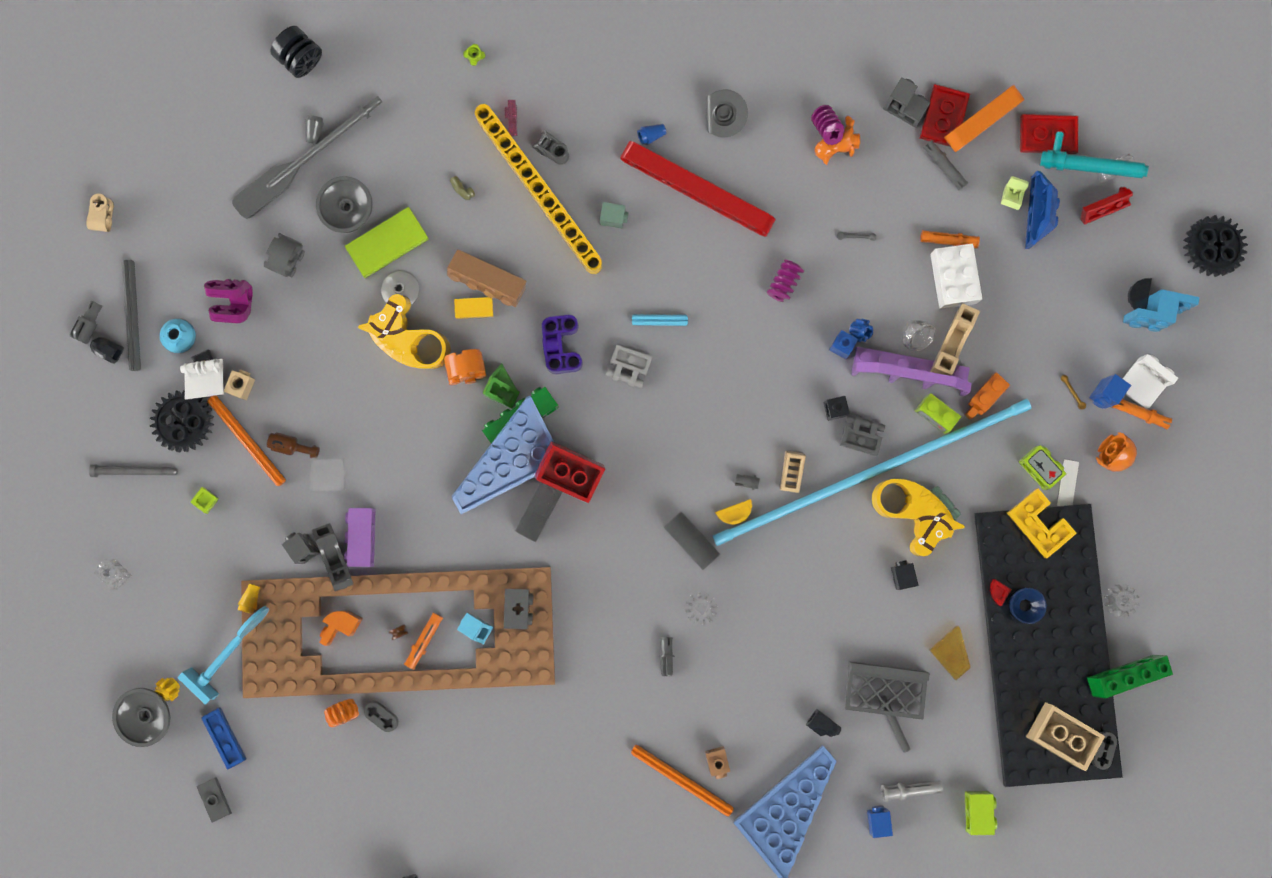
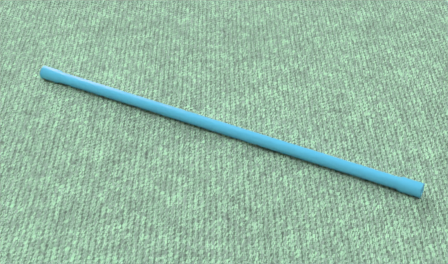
[712,399,1031,546]

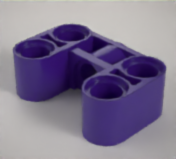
[542,315,583,374]

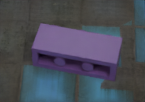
[344,508,376,567]

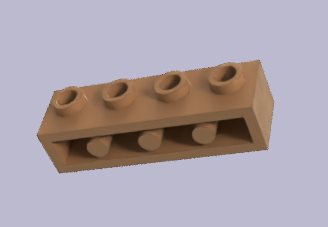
[447,249,527,307]

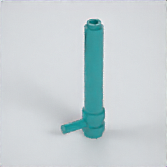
[1040,132,1149,178]

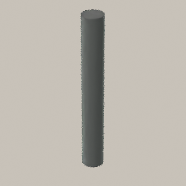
[879,695,911,752]

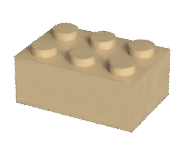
[1026,703,1105,771]

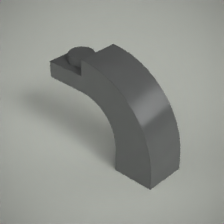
[312,523,354,591]

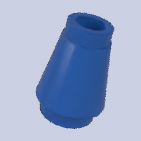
[637,124,667,145]

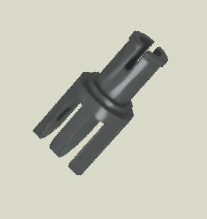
[70,301,103,344]

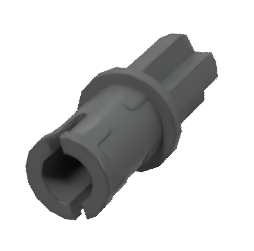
[659,637,675,676]

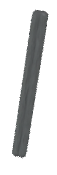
[123,260,141,371]

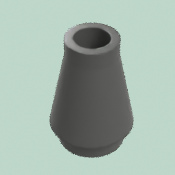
[305,115,324,144]

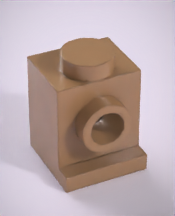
[705,746,730,779]

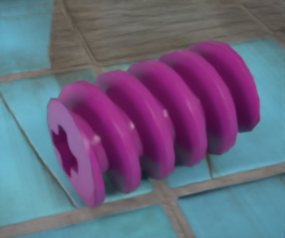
[811,105,844,145]
[767,259,804,302]

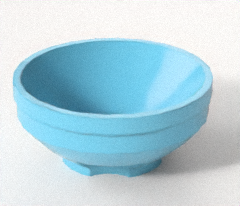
[160,319,196,353]

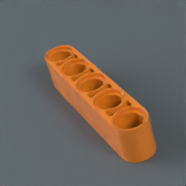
[944,85,1025,152]

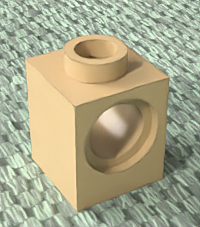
[224,369,255,401]

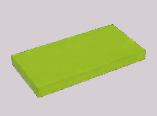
[345,207,429,278]

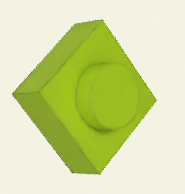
[190,487,219,514]

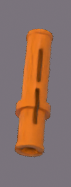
[920,230,980,249]
[1112,399,1172,430]
[404,612,443,670]

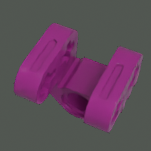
[204,279,253,323]

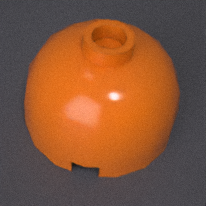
[1096,432,1137,472]

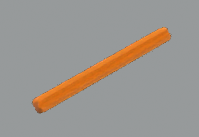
[207,395,286,486]
[631,745,733,817]

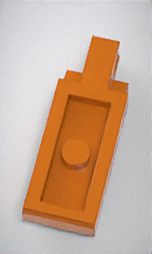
[964,372,1010,420]

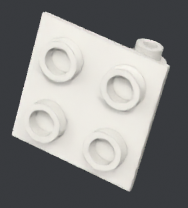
[180,359,224,399]

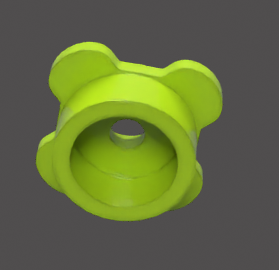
[463,44,486,66]

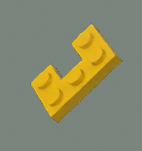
[1007,488,1077,558]

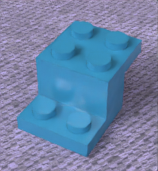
[1123,289,1200,332]

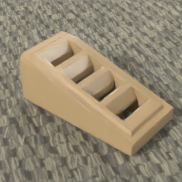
[780,451,806,493]

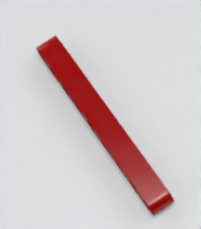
[620,141,776,237]

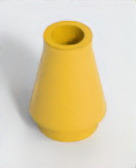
[237,584,260,614]

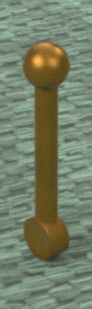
[1061,375,1086,410]

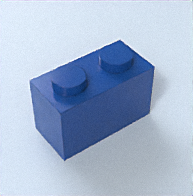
[1089,374,1131,409]

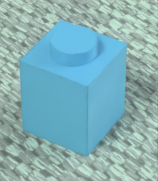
[457,613,493,644]

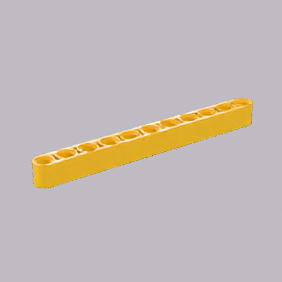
[475,104,602,274]

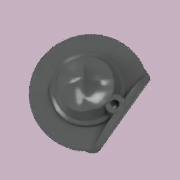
[706,89,748,138]

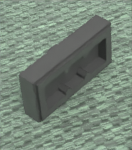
[196,777,232,822]

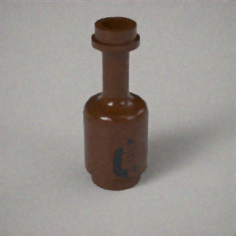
[267,432,320,458]

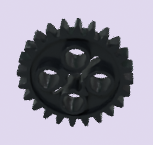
[1183,215,1248,277]
[150,390,214,453]

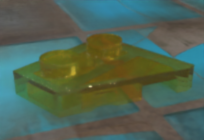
[929,626,971,680]

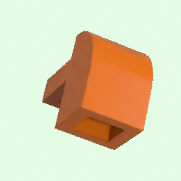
[319,611,363,646]

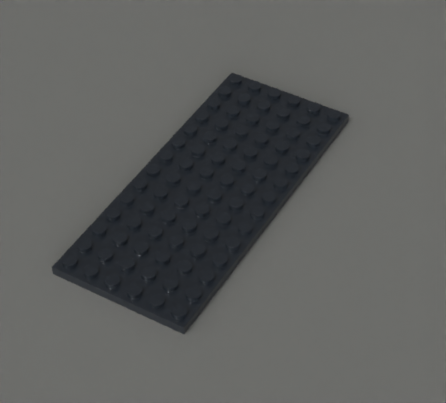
[974,504,1123,787]

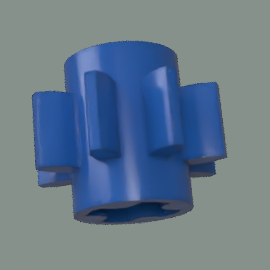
[849,318,873,342]

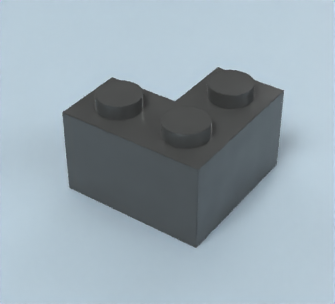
[883,77,930,127]

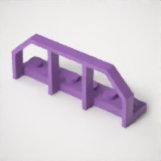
[851,347,972,396]

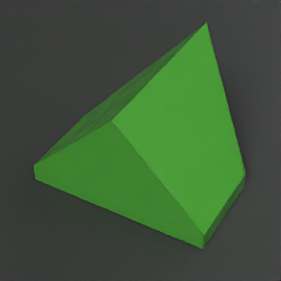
[483,363,520,409]

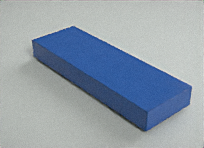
[201,707,247,770]

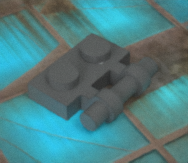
[840,415,885,456]

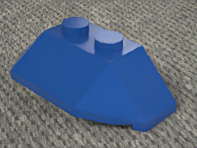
[1025,171,1060,249]

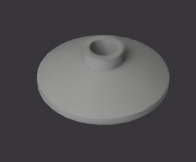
[381,271,419,305]

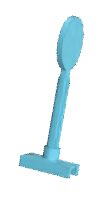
[177,606,269,705]

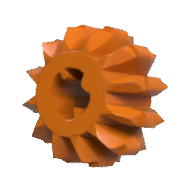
[324,699,359,727]

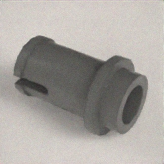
[735,474,760,490]

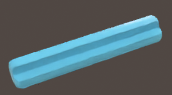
[632,314,688,326]

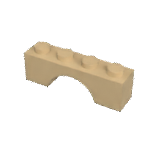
[930,303,980,376]

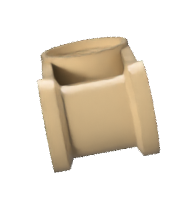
[86,194,114,232]

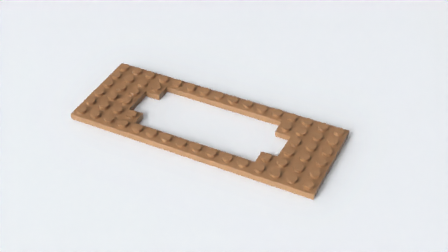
[241,567,555,698]

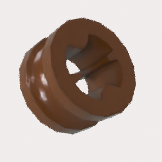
[389,624,408,640]

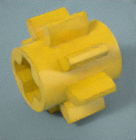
[155,678,180,702]

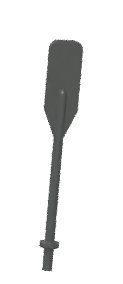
[232,96,382,219]

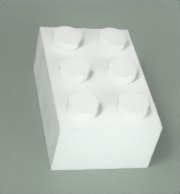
[930,244,982,309]

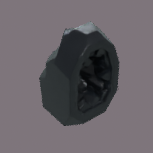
[90,337,124,364]
[806,709,841,737]

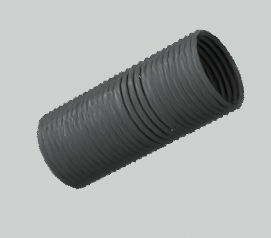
[515,482,563,542]
[664,512,720,570]

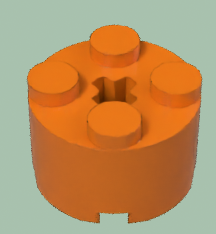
[444,349,487,385]

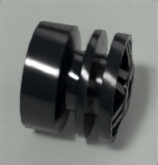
[270,25,322,78]

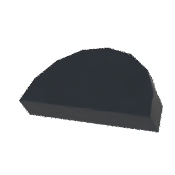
[1128,278,1152,310]

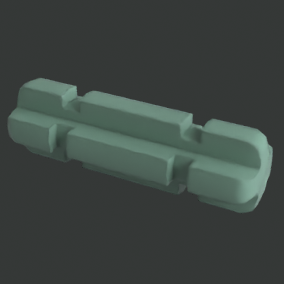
[930,486,961,520]

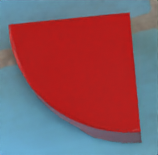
[990,579,1012,606]

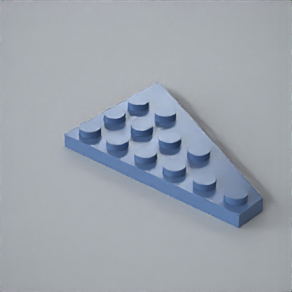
[452,396,554,514]
[733,745,837,878]

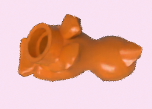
[815,116,860,165]

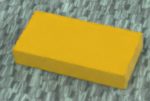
[454,297,494,319]

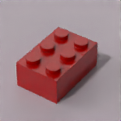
[535,441,605,503]

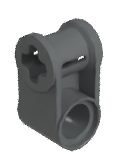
[532,131,569,164]

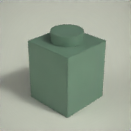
[600,202,629,229]

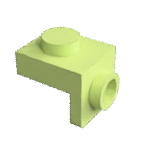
[1001,176,1029,210]

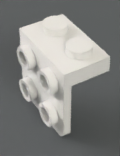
[1122,354,1178,409]

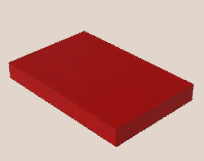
[919,84,970,147]
[1020,114,1078,154]

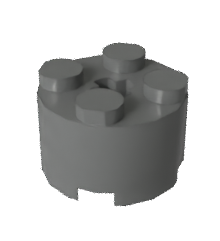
[264,233,305,278]

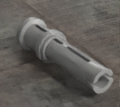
[881,780,943,802]

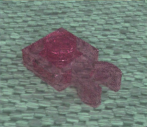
[505,100,517,136]

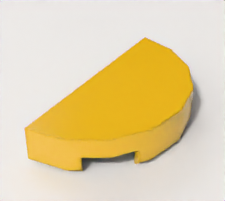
[715,499,752,525]

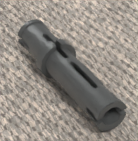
[923,140,968,190]

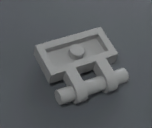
[606,345,653,388]

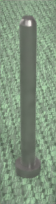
[89,464,178,477]

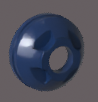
[1010,588,1047,624]

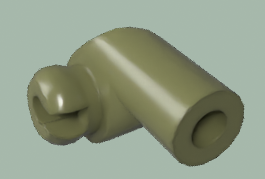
[450,176,475,200]

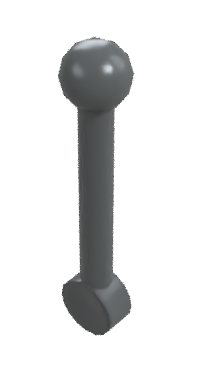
[837,232,876,241]

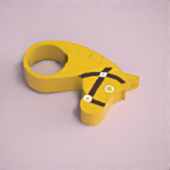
[358,294,451,369]
[872,479,965,556]

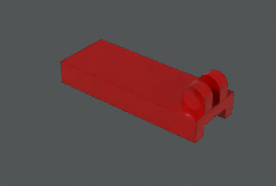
[1080,187,1133,225]

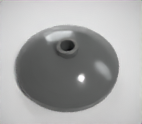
[316,176,372,233]
[112,688,171,747]

